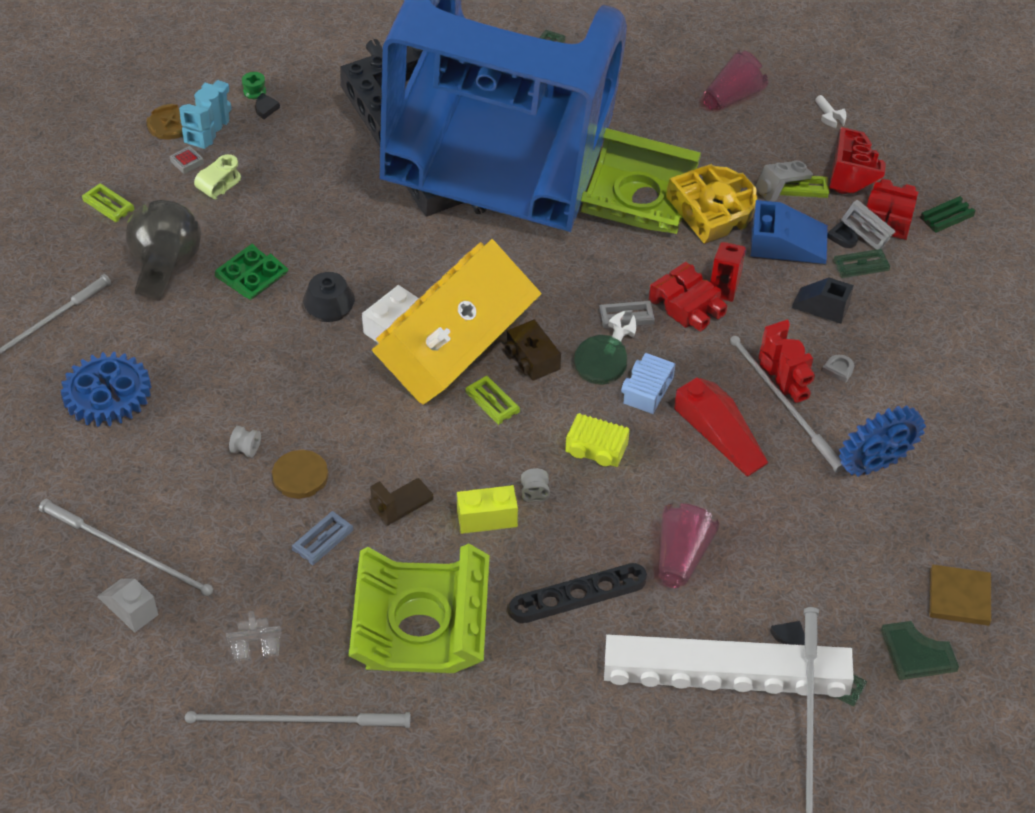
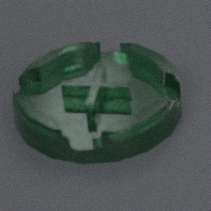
[574,335,628,385]

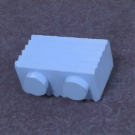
[621,353,676,414]

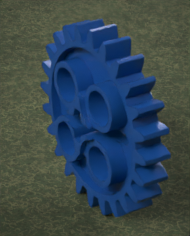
[61,352,152,427]
[838,405,926,477]

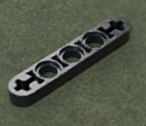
[510,563,647,623]

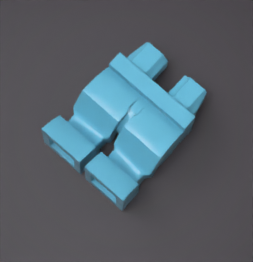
[179,80,232,149]

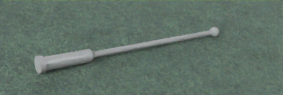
[0,274,111,354]
[730,336,845,473]
[39,499,213,596]
[804,607,819,813]
[185,711,411,728]

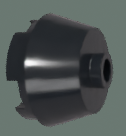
[303,272,355,322]

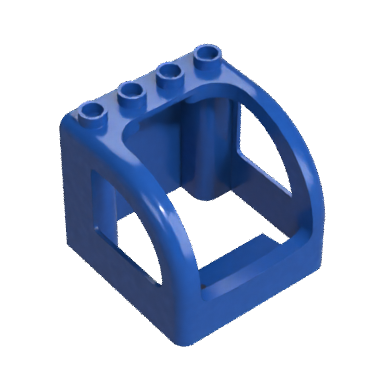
[380,0,627,232]

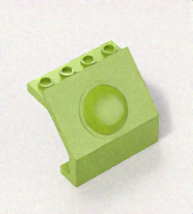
[581,128,701,234]
[349,543,490,673]

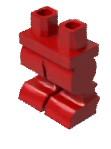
[861,178,919,240]
[648,262,728,332]
[758,319,815,403]

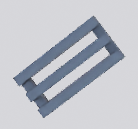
[292,511,353,565]

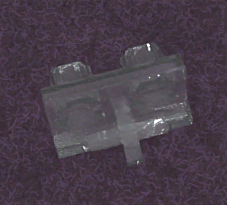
[226,611,283,663]

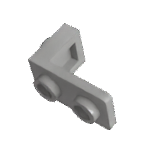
[755,160,813,202]

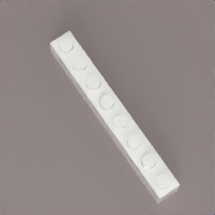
[604,635,854,697]

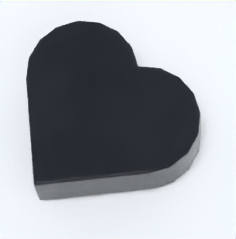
[827,221,858,248]

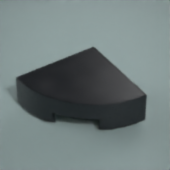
[256,93,280,119]
[770,621,805,645]

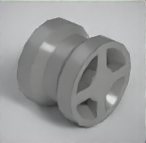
[229,426,261,458]
[521,468,550,502]

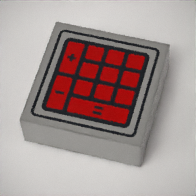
[169,146,204,174]

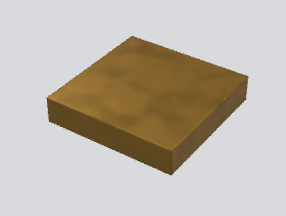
[929,564,991,626]

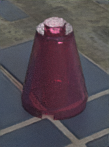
[703,50,768,110]
[659,503,720,588]

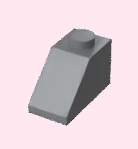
[98,578,158,632]

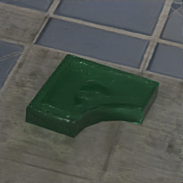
[881,621,959,681]

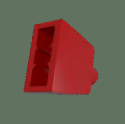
[711,242,746,302]

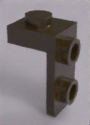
[369,478,434,526]

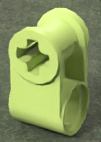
[194,154,241,199]

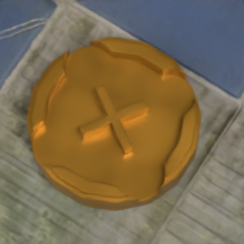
[146,104,183,140]
[272,450,329,499]

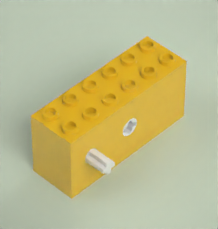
[372,239,542,405]

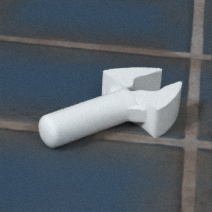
[815,95,846,128]
[604,311,636,357]

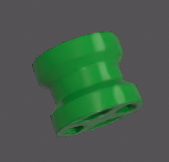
[242,72,266,99]

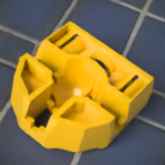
[666,164,757,244]

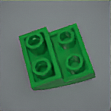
[215,244,289,300]

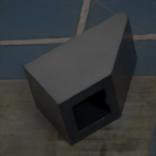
[792,277,854,324]

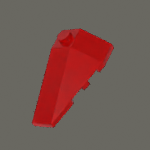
[829,127,886,194]
[674,377,768,477]

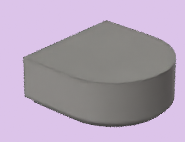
[822,355,854,383]

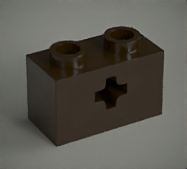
[505,319,561,381]

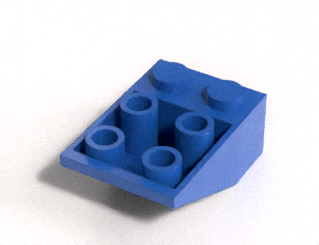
[750,200,828,264]

